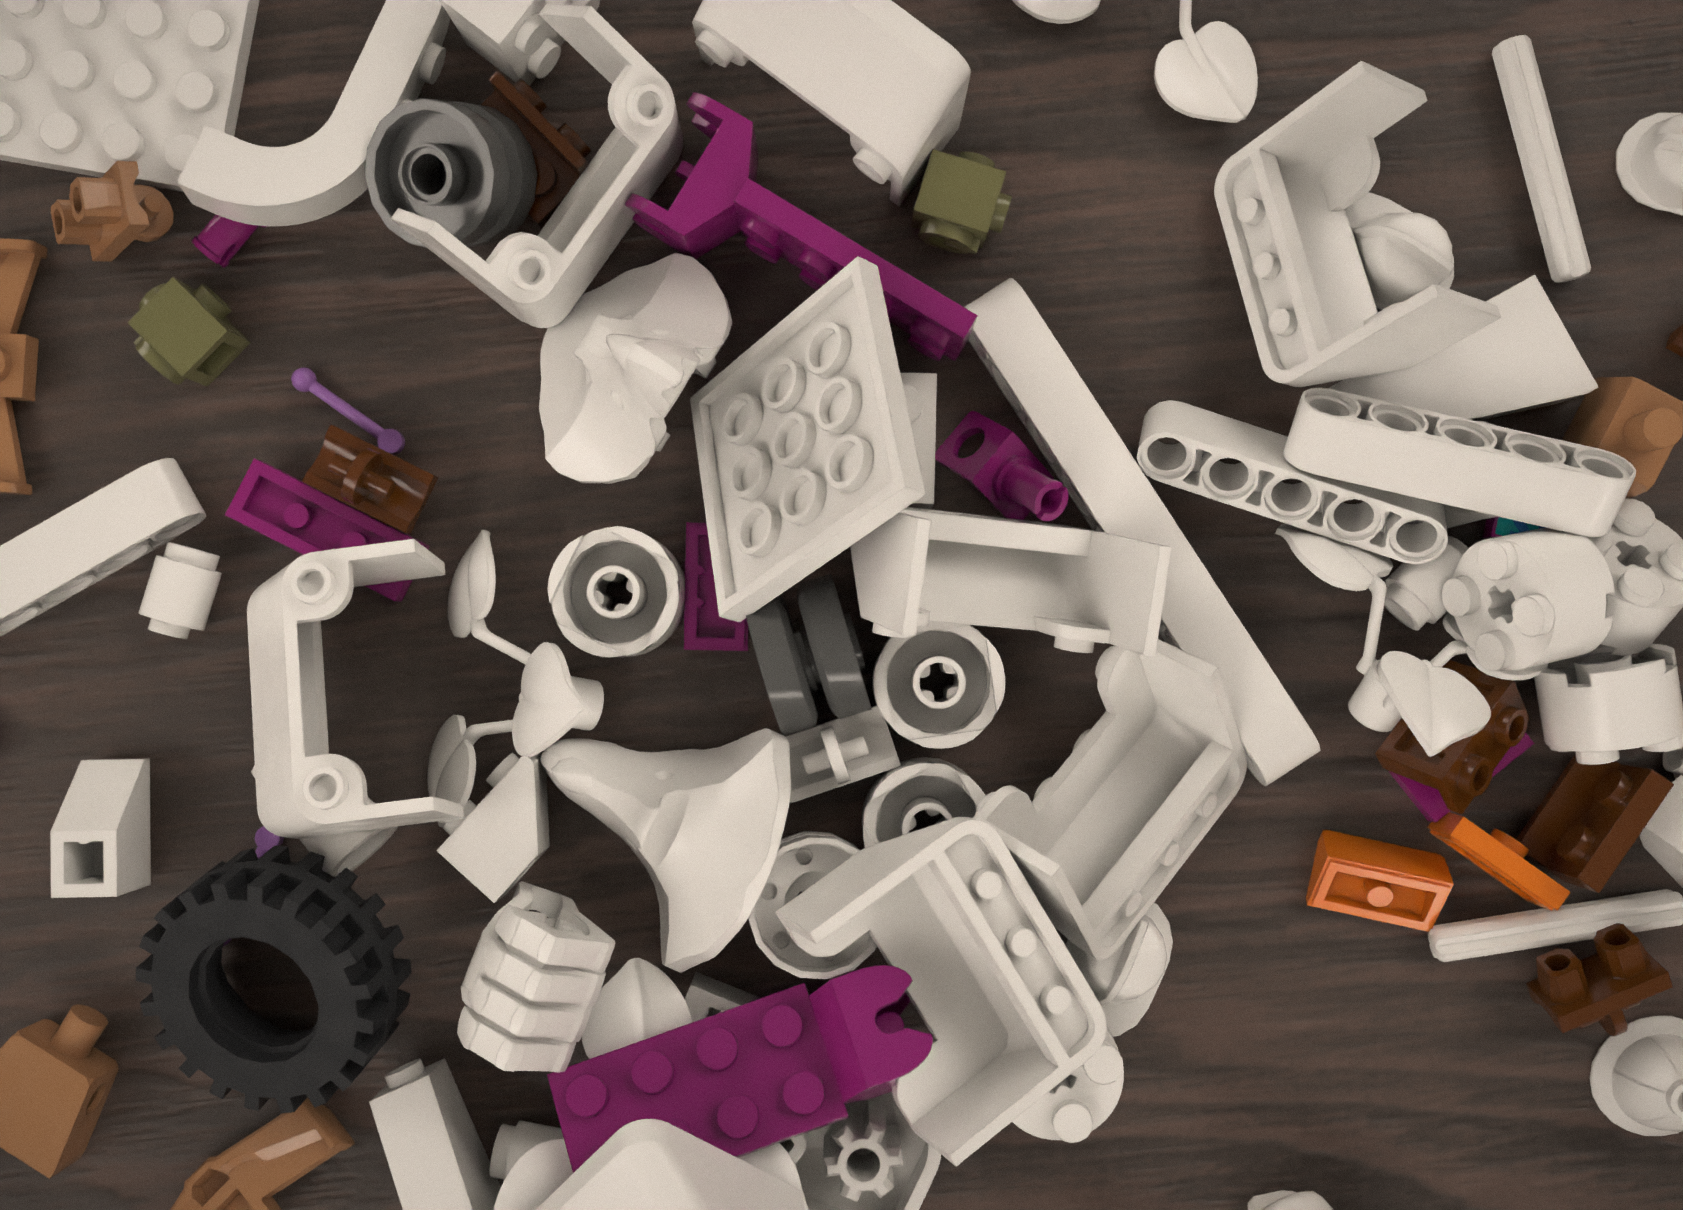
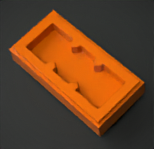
[1427,812,1571,911]

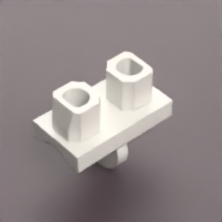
[785,705,901,803]

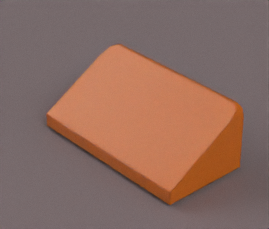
[1306,830,1454,932]

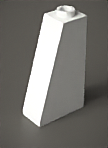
[1327,275,1599,421]
[369,1058,501,1210]

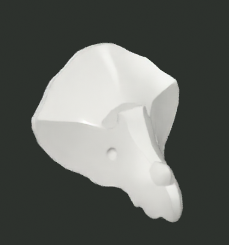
[539,252,733,484]
[540,728,791,973]

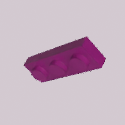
[225,458,430,602]

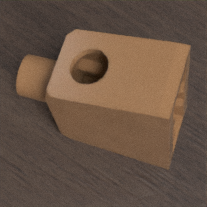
[1562,376,1683,499]
[0,1004,119,1179]

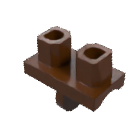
[302,424,439,534]
[1526,923,1673,1037]

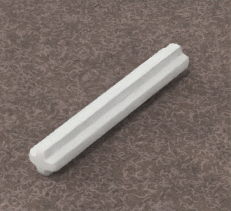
[1492,35,1591,283]
[1428,889,1683,962]

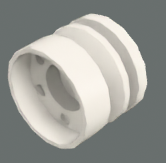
[748,831,877,979]

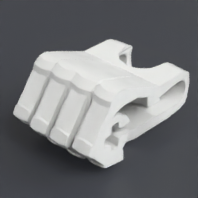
[457,881,616,1073]

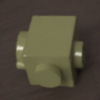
[911,149,1012,254]
[127,277,251,387]

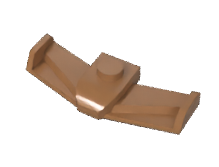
[0,238,48,495]
[170,1097,355,1210]

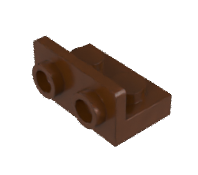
[481,70,591,229]
[1375,660,1529,814]
[1516,754,1674,893]

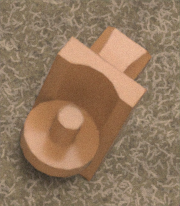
[51,161,174,262]

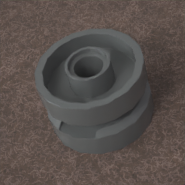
[365,98,538,248]
[746,574,872,736]

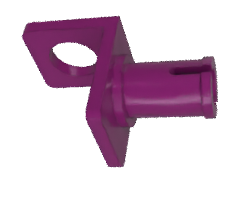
[935,411,1069,521]

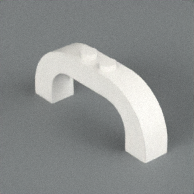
[177,0,450,226]

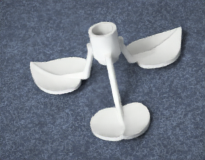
[1012,0,1258,123]
[1274,523,1549,757]
[427,530,604,827]
[494,958,809,1210]

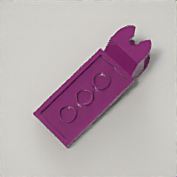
[625,92,978,361]
[547,965,933,1173]

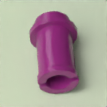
[191,214,268,268]

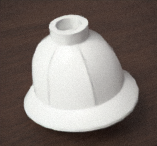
[1589,1016,1683,1136]

